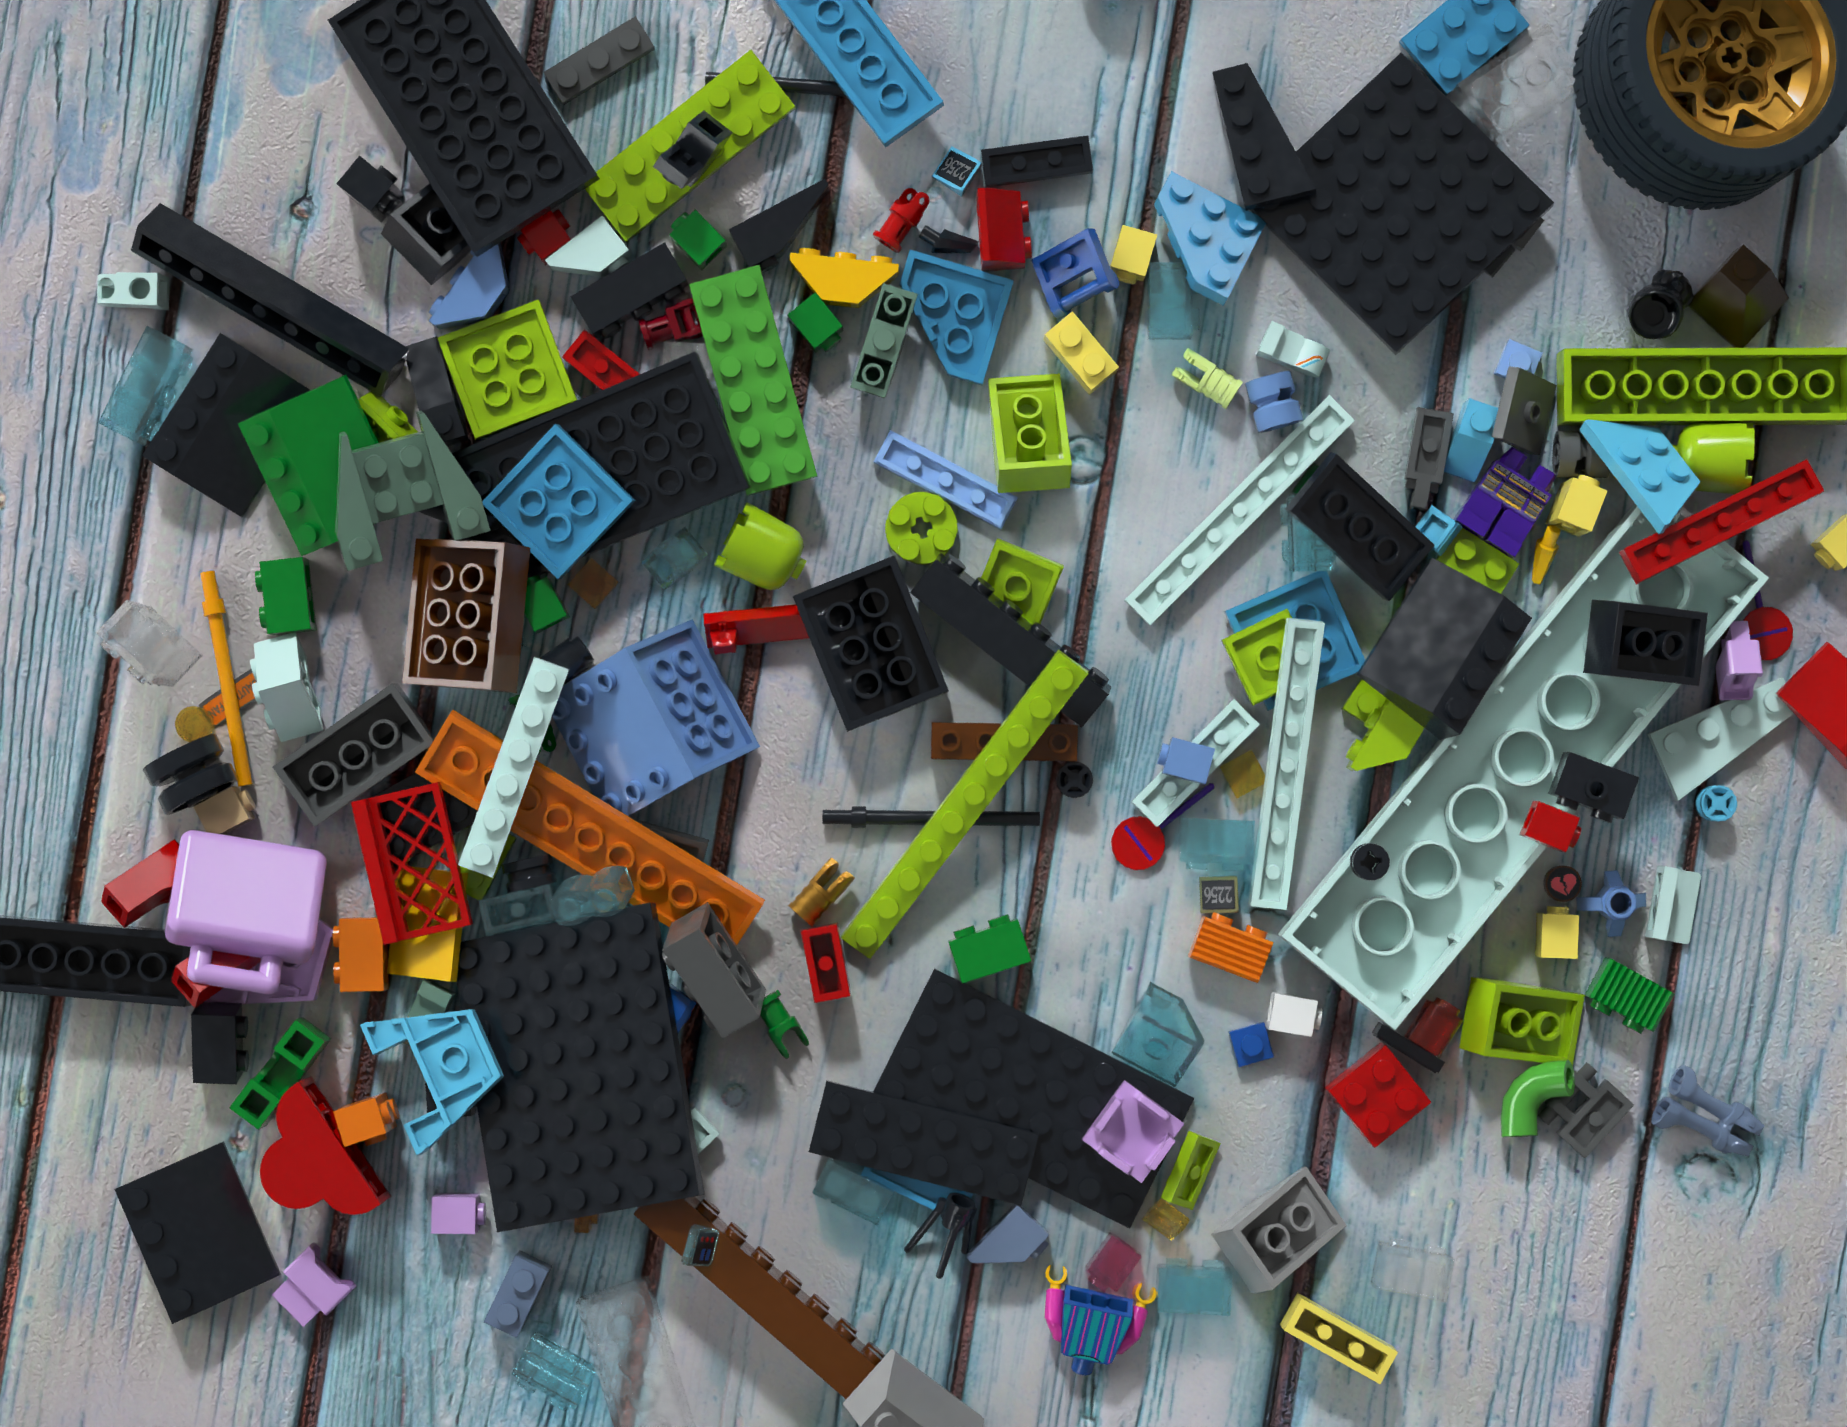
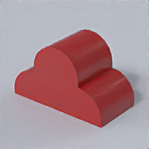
[260,1076,391,1215]

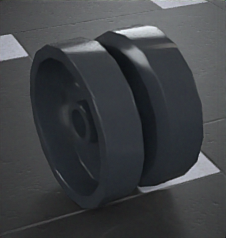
[143,734,239,815]

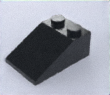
[381,183,471,285]
[1583,599,1708,686]

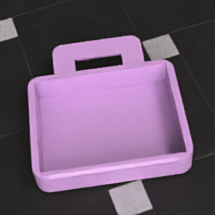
[165,830,327,994]

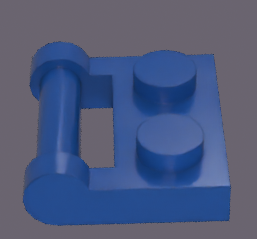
[1031,228,1119,319]

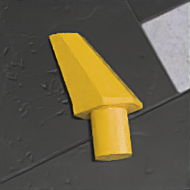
[1532,525,1561,585]

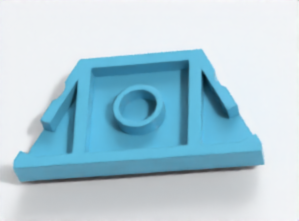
[1579,419,1700,534]

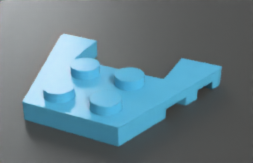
[360,1009,504,1155]

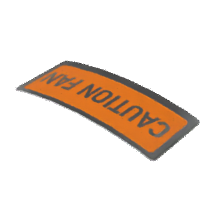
[199,669,257,728]

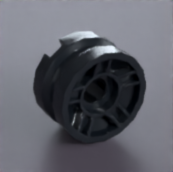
[501,854,557,893]

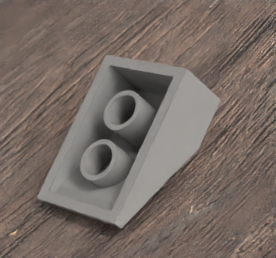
[1211,1166,1347,1294]

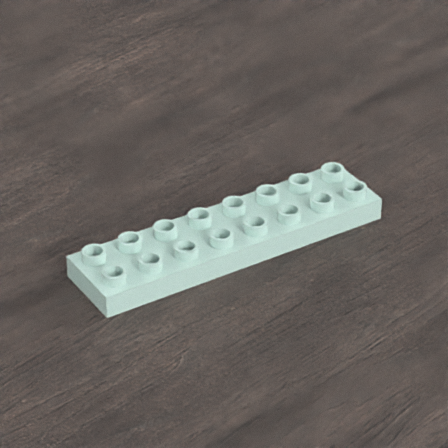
[1278,503,1769,1030]

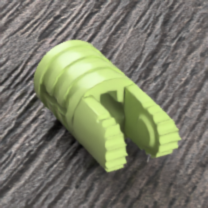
[1171,348,1243,409]

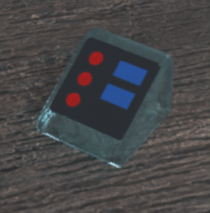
[681,1224,719,1266]

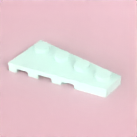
[1647,677,1794,801]

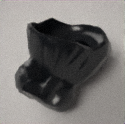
[1628,270,1694,339]

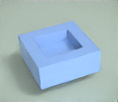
[1494,339,1542,379]

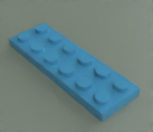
[774,0,944,148]

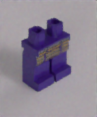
[1453,447,1556,558]

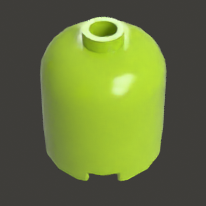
[1672,423,1755,494]
[714,502,806,590]

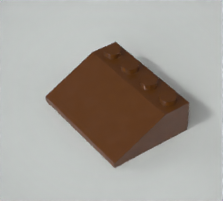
[402,538,530,693]

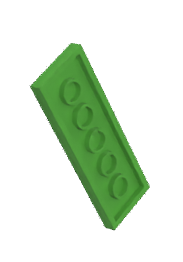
[689,265,818,496]

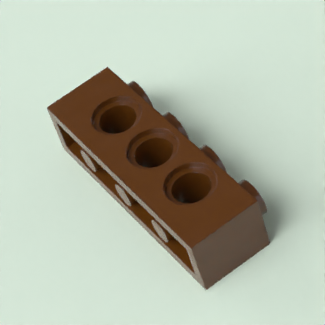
[931,722,1078,762]

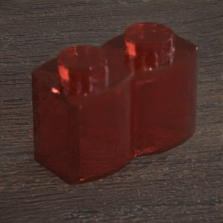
[1404,997,1463,1058]

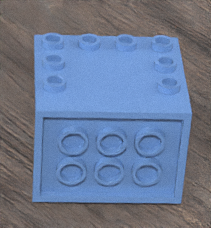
[552,619,760,816]

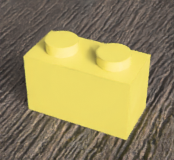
[1043,311,1119,395]
[1545,475,1607,537]

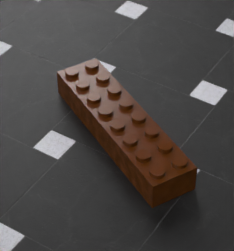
[634,1197,885,1399]

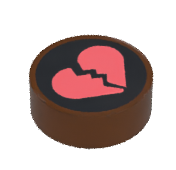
[1543,865,1582,902]

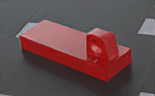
[703,604,809,655]

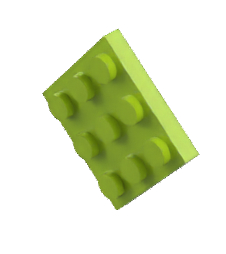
[437,299,578,440]

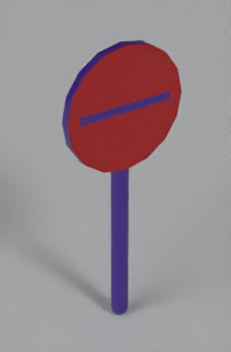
[1742,540,1793,660]
[1111,783,1215,870]

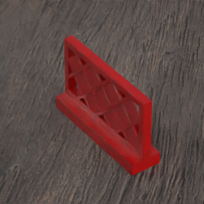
[351,782,473,945]

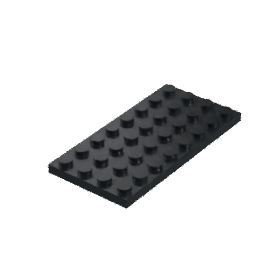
[327,0,600,257]
[452,351,751,579]
[873,968,1194,1229]

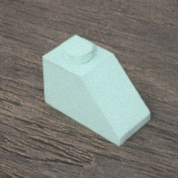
[545,216,632,277]

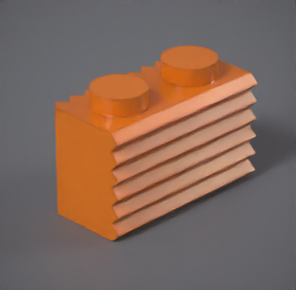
[1188,912,1273,983]

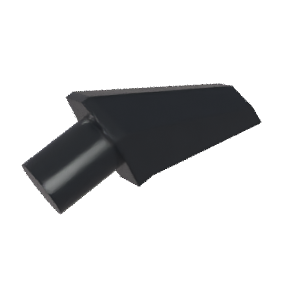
[919,225,979,253]

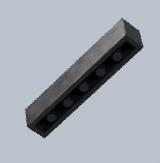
[910,553,1111,728]

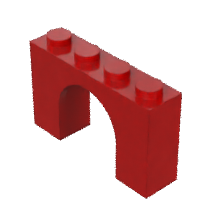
[101,839,261,1008]

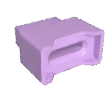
[1715,621,1763,700]
[272,1242,357,1327]

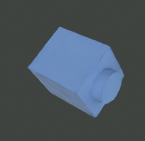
[1157,737,1215,785]

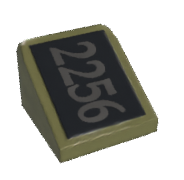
[1199,876,1239,913]

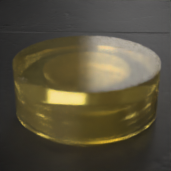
[175,706,214,742]

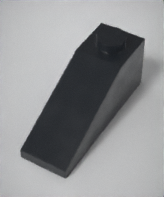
[729,179,829,273]
[406,336,470,447]

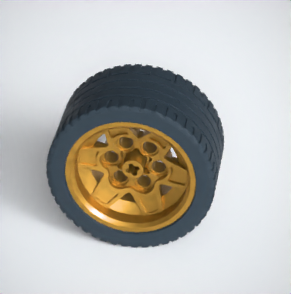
[1573,0,1847,210]

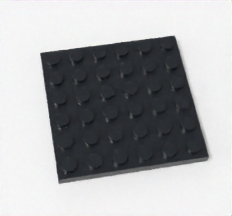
[1251,53,1554,355]

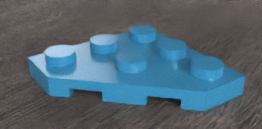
[1154,171,1266,306]
[899,249,1014,386]

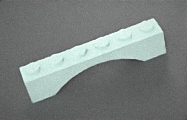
[458,657,569,878]

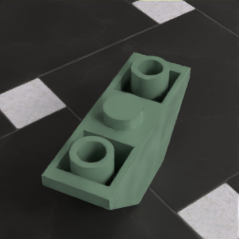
[850,283,918,398]

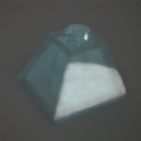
[1111,982,1205,1087]

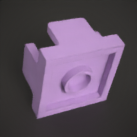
[1082,1080,1184,1183]

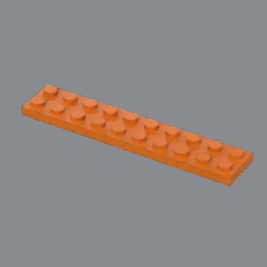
[415,710,765,945]

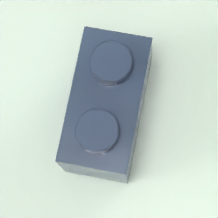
[484,1251,552,1338]

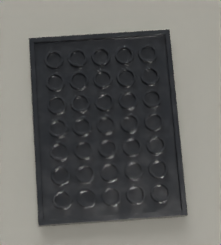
[457,902,705,1232]

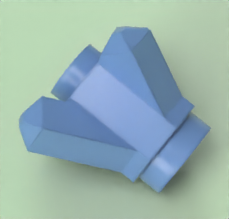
[1576,870,1647,937]

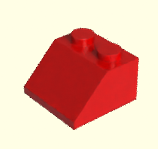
[976,188,1032,272]

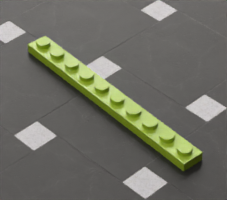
[841,650,1088,959]

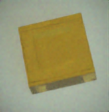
[1219,750,1265,799]
[1142,1198,1190,1240]

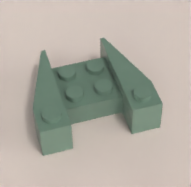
[335,411,490,571]

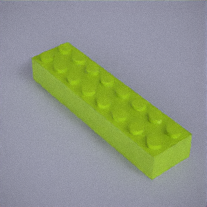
[1556,347,1847,426]

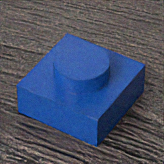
[1228,1022,1274,1067]

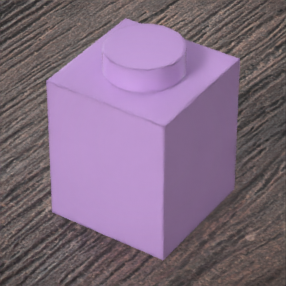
[431,1193,486,1234]

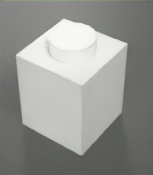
[1266,992,1323,1037]

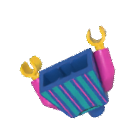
[1044,1265,1157,1376]

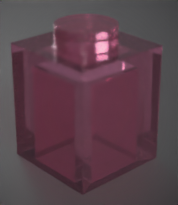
[1085,1231,1142,1292]

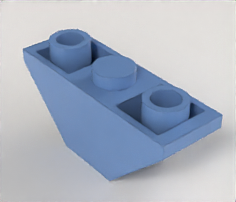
[429,242,510,330]

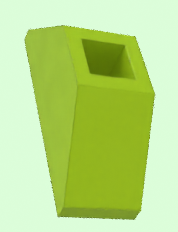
[1345,699,1424,771]

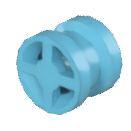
[1695,785,1737,822]

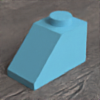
[1444,398,1498,483]

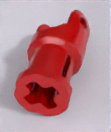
[872,188,929,253]

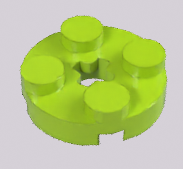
[885,492,958,565]

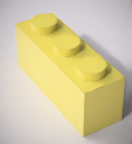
[1280,1292,1398,1384]

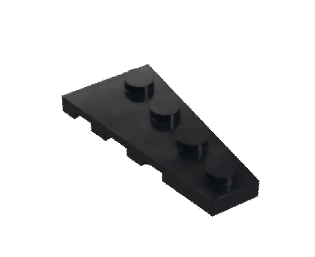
[1212,63,1316,211]

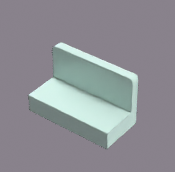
[1645,865,1701,944]

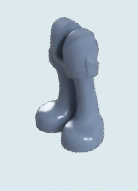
[1651,1065,1764,1156]

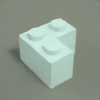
[250,632,323,742]

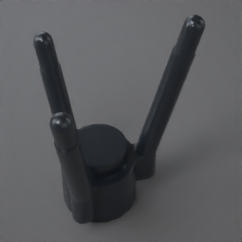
[904,1193,977,1279]

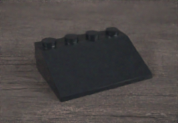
[142,333,310,517]
[793,555,949,732]
[1356,558,1532,740]
[114,1141,281,1324]

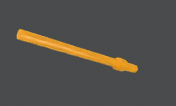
[200,571,253,787]

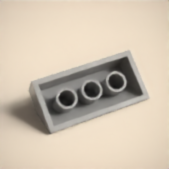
[842,1349,984,1427]

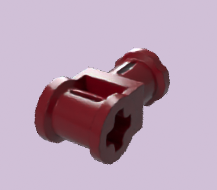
[638,298,703,351]

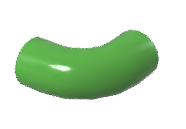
[1500,1060,1575,1137]

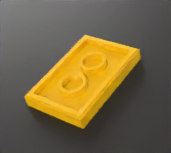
[387,866,468,982]

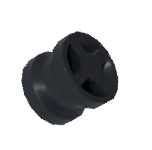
[1056,762,1093,798]
[1350,843,1390,880]

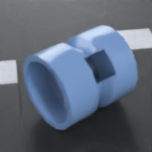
[1245,371,1303,433]

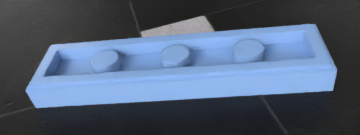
[874,430,1018,530]

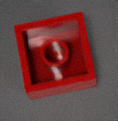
[1324,1042,1432,1148]

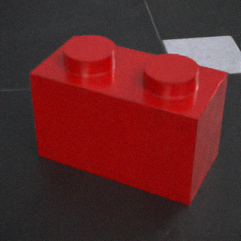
[801,923,851,1003]

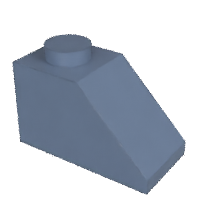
[967,1204,1049,1263]

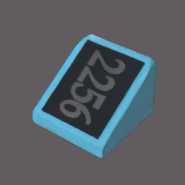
[932,146,982,197]

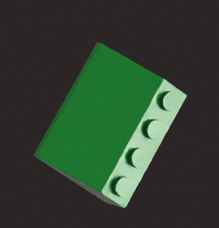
[238,375,378,556]

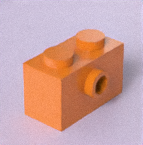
[333,1092,400,1147]

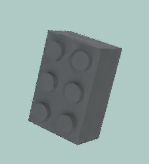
[662,902,766,1039]

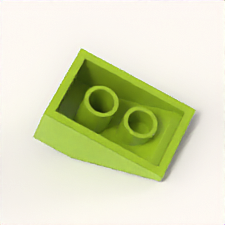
[988,373,1072,493]
[1459,977,1585,1066]

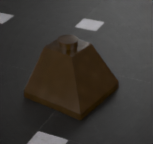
[1688,244,1789,348]

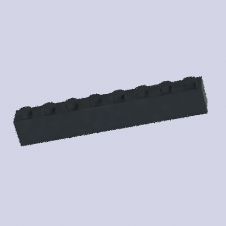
[131,203,409,397]

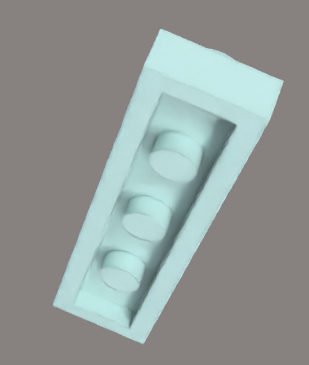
[1131,699,1260,827]

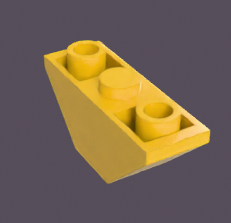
[790,248,899,308]

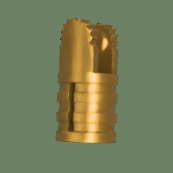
[788,858,855,927]

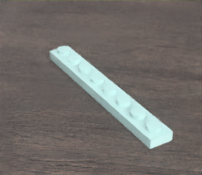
[1124,395,1355,626]
[1248,618,1325,910]

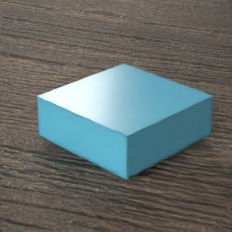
[1415,505,1463,556]

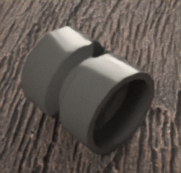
[1552,431,1610,478]

